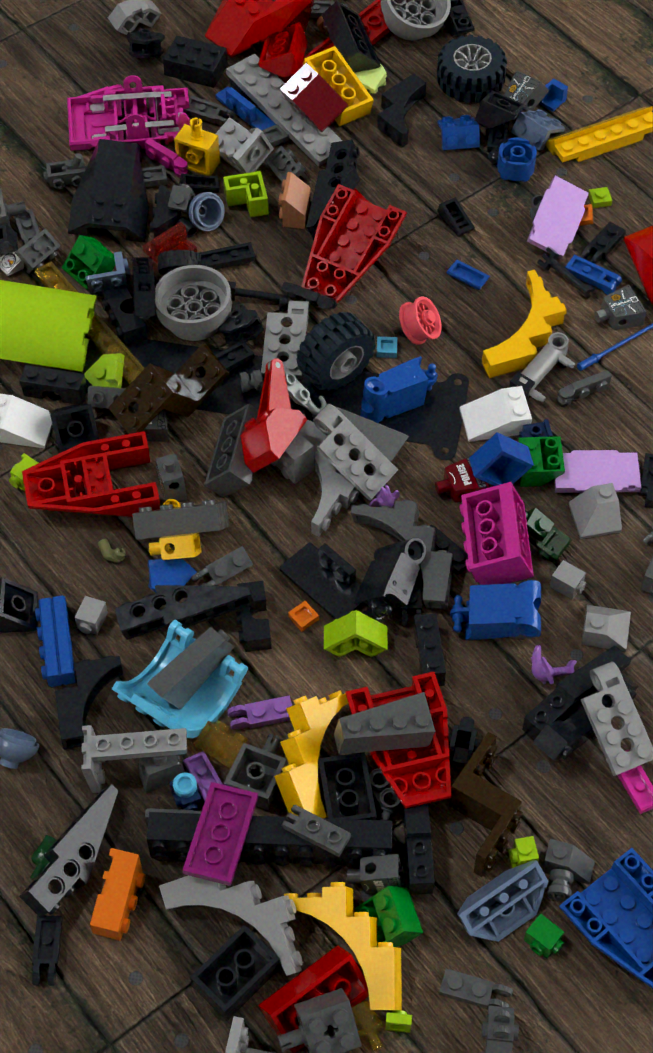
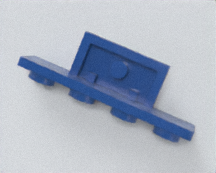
[216,87,276,130]

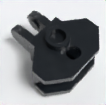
[127,29,165,58]
[219,304,264,345]
[448,716,481,767]

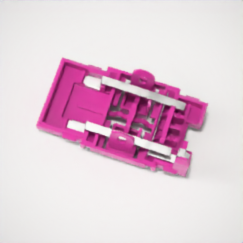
[67,75,191,151]

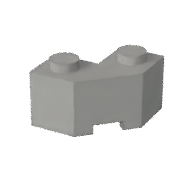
[108,0,162,35]

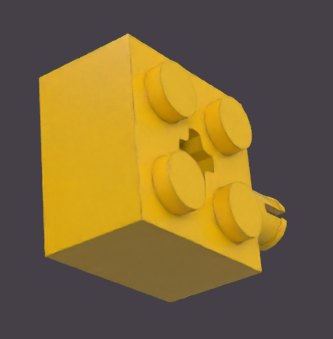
[174,117,220,176]

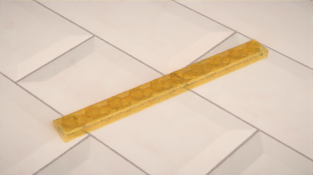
[35,261,145,384]

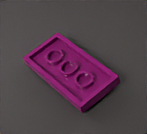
[182,782,258,886]

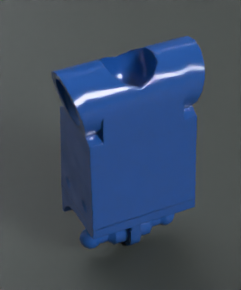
[360,356,438,423]
[450,580,541,640]

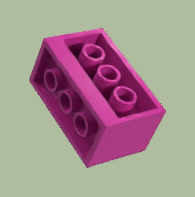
[460,482,534,585]

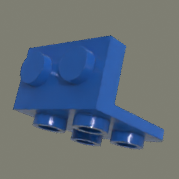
[437,115,480,150]

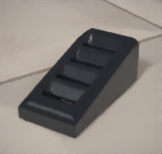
[179,174,220,195]
[437,197,475,236]

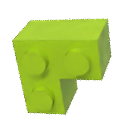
[223,171,269,217]
[324,610,388,657]

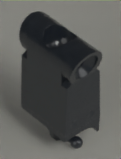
[354,538,426,620]

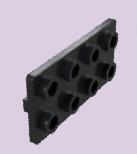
[279,542,364,619]

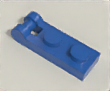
[565,255,622,295]

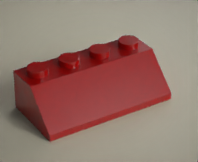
[258,22,308,78]
[258,945,369,1053]

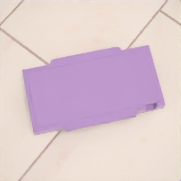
[527,175,589,259]
[554,450,641,493]

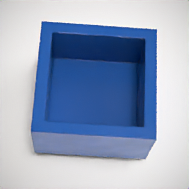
[469,432,534,486]

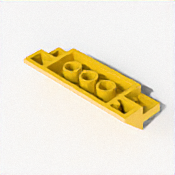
[545,106,653,163]

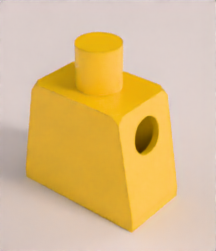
[149,533,202,560]

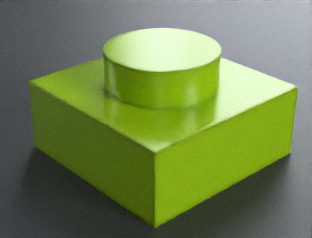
[588,187,612,208]
[385,1010,412,1033]

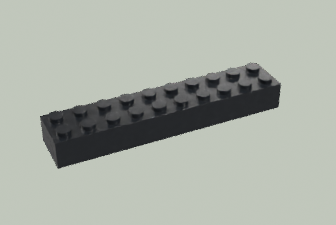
[147,812,392,868]

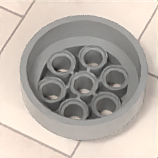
[381,0,451,41]
[155,265,232,341]

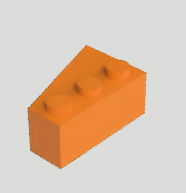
[90,848,145,941]

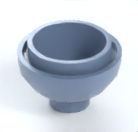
[188,192,225,231]
[0,728,39,769]

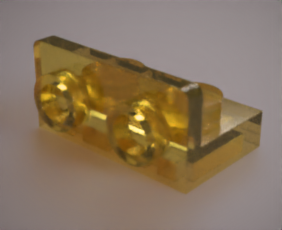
[194,720,250,769]

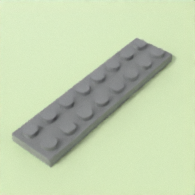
[226,54,342,167]

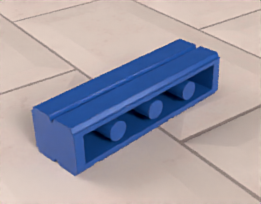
[35,595,76,687]

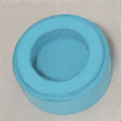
[173,773,197,798]

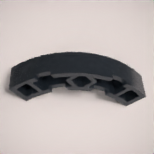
[533,671,639,760]

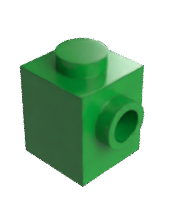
[524,914,564,959]

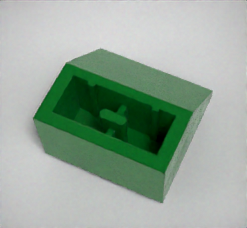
[62,235,116,290]
[518,436,565,487]
[355,886,423,947]

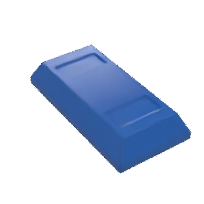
[446,260,490,290]

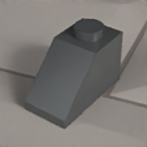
[542,839,595,884]

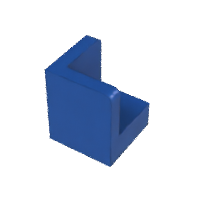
[539,78,568,111]

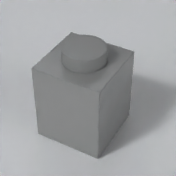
[550,560,586,600]
[75,596,108,635]

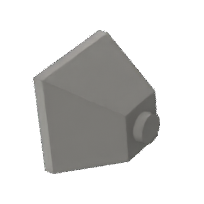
[568,483,622,539]
[581,605,631,652]

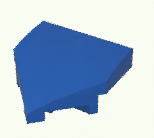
[148,558,197,593]

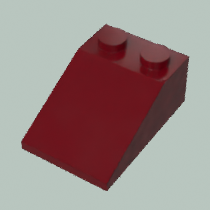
[280,63,348,132]

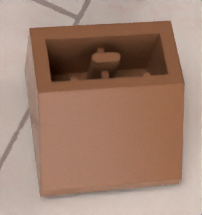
[279,172,311,229]

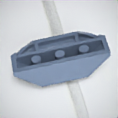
[457,860,549,942]

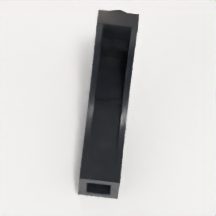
[377,74,426,147]
[55,655,123,750]

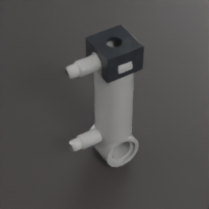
[509,332,575,402]

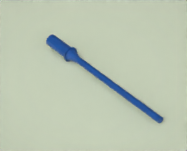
[577,323,653,371]

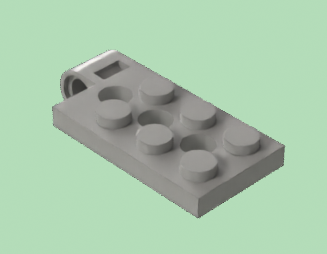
[261,300,309,379]
[313,404,398,500]
[581,662,653,776]

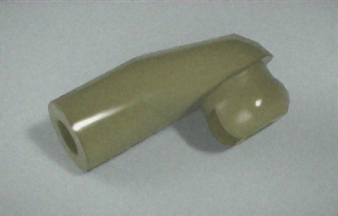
[98,539,126,563]

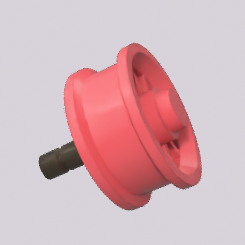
[392,296,442,345]

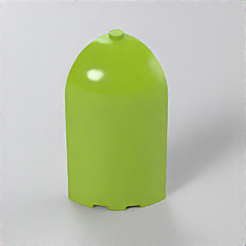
[0,280,97,372]

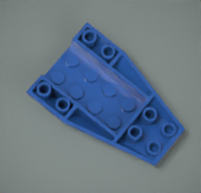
[559,848,653,989]

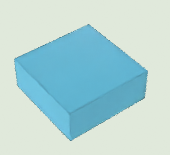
[377,337,397,358]

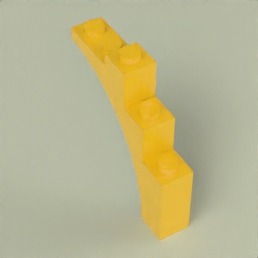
[482,270,566,378]
[274,690,348,818]
[284,882,402,1010]

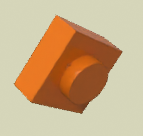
[579,204,593,226]
[288,601,319,632]

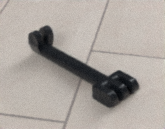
[537,246,595,299]
[228,281,289,312]

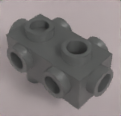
[43,153,88,189]

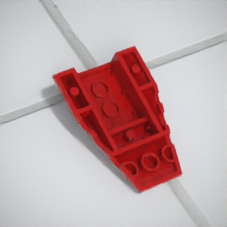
[345,672,451,809]

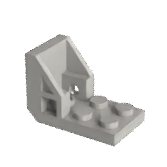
[216,117,274,174]

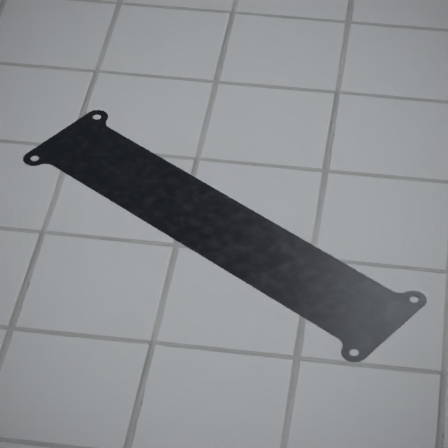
[47,326,469,460]

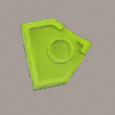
[84,353,125,388]

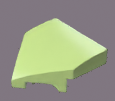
[354,64,387,94]

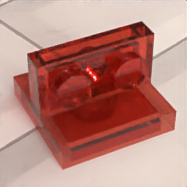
[142,222,197,264]

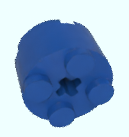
[497,137,537,182]

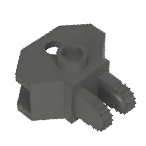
[481,1005,519,1053]

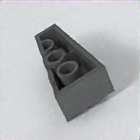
[132,499,229,540]
[334,692,435,754]

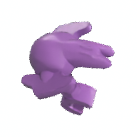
[367,473,400,508]
[531,645,581,684]

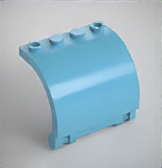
[112,620,248,738]

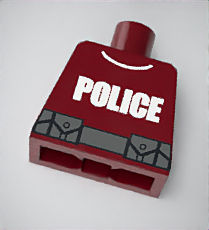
[435,456,489,502]

